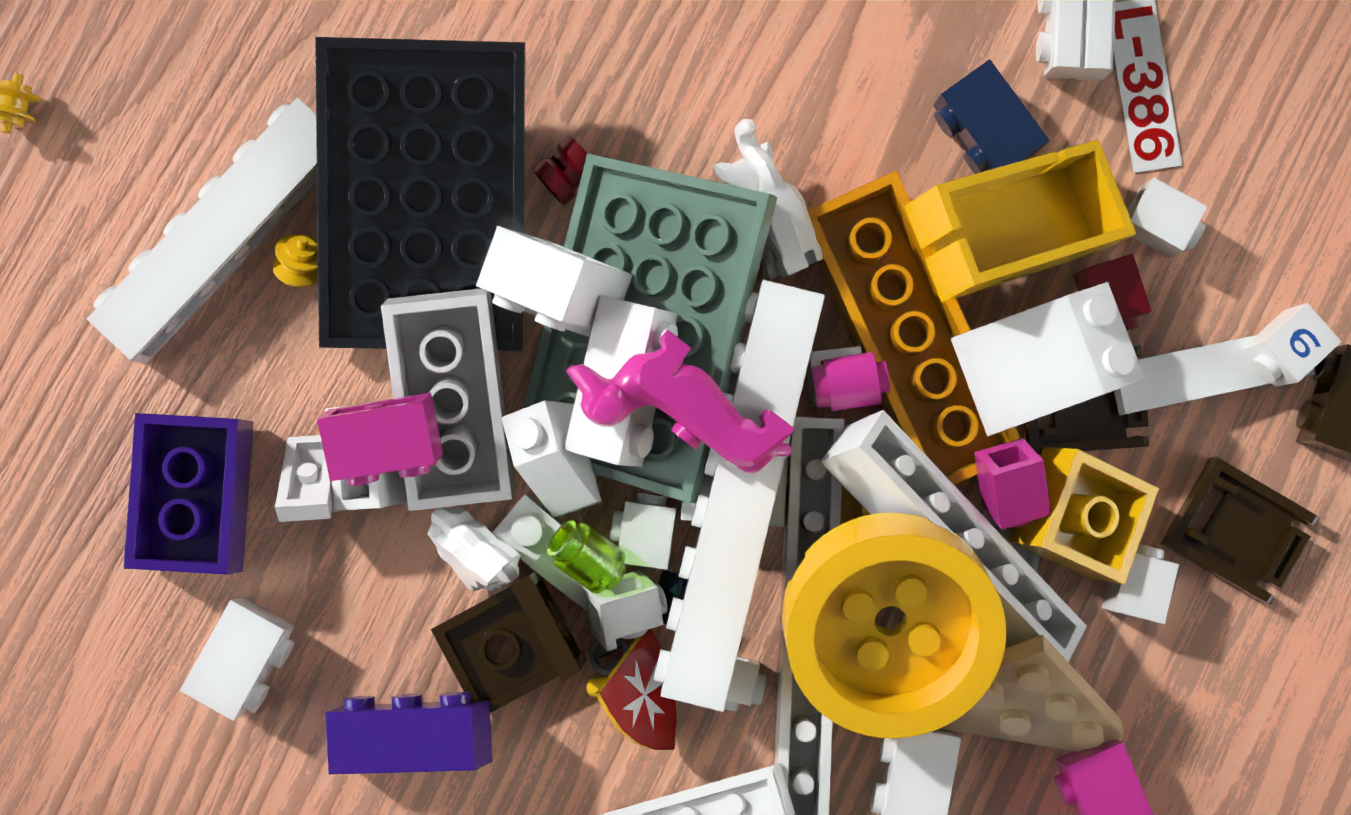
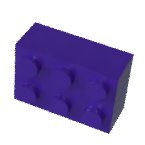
[123,413,254,575]

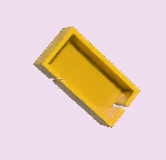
[904,139,1136,303]

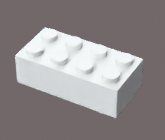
[381,288,515,511]

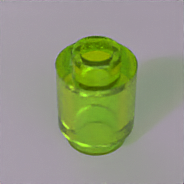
[547,520,625,594]

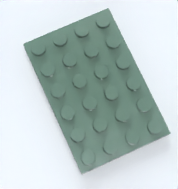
[523,153,777,503]

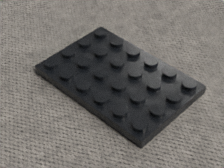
[315,37,526,351]

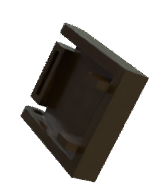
[1023,346,1149,455]
[1160,457,1320,606]

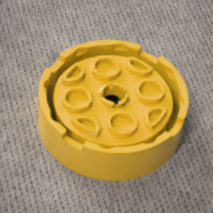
[782,513,1006,738]

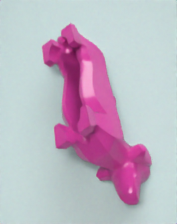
[566,330,795,474]

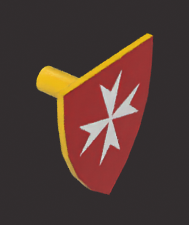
[587,628,677,750]

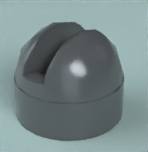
[589,638,629,676]

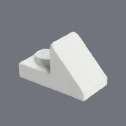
[275,435,339,522]

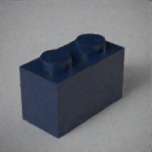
[933,59,1050,174]

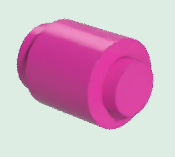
[812,352,890,411]

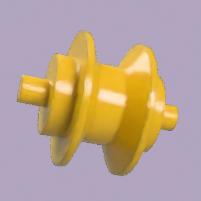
[0,73,41,134]
[272,234,318,288]

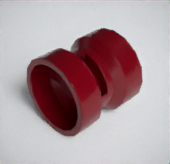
[531,135,587,206]

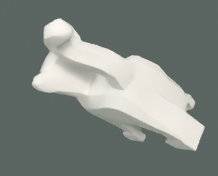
[713,119,824,281]

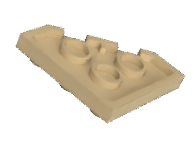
[940,634,1123,752]

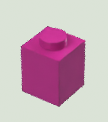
[974,438,1051,530]

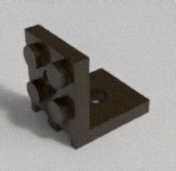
[431,572,587,713]

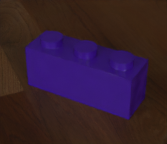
[325,692,493,775]

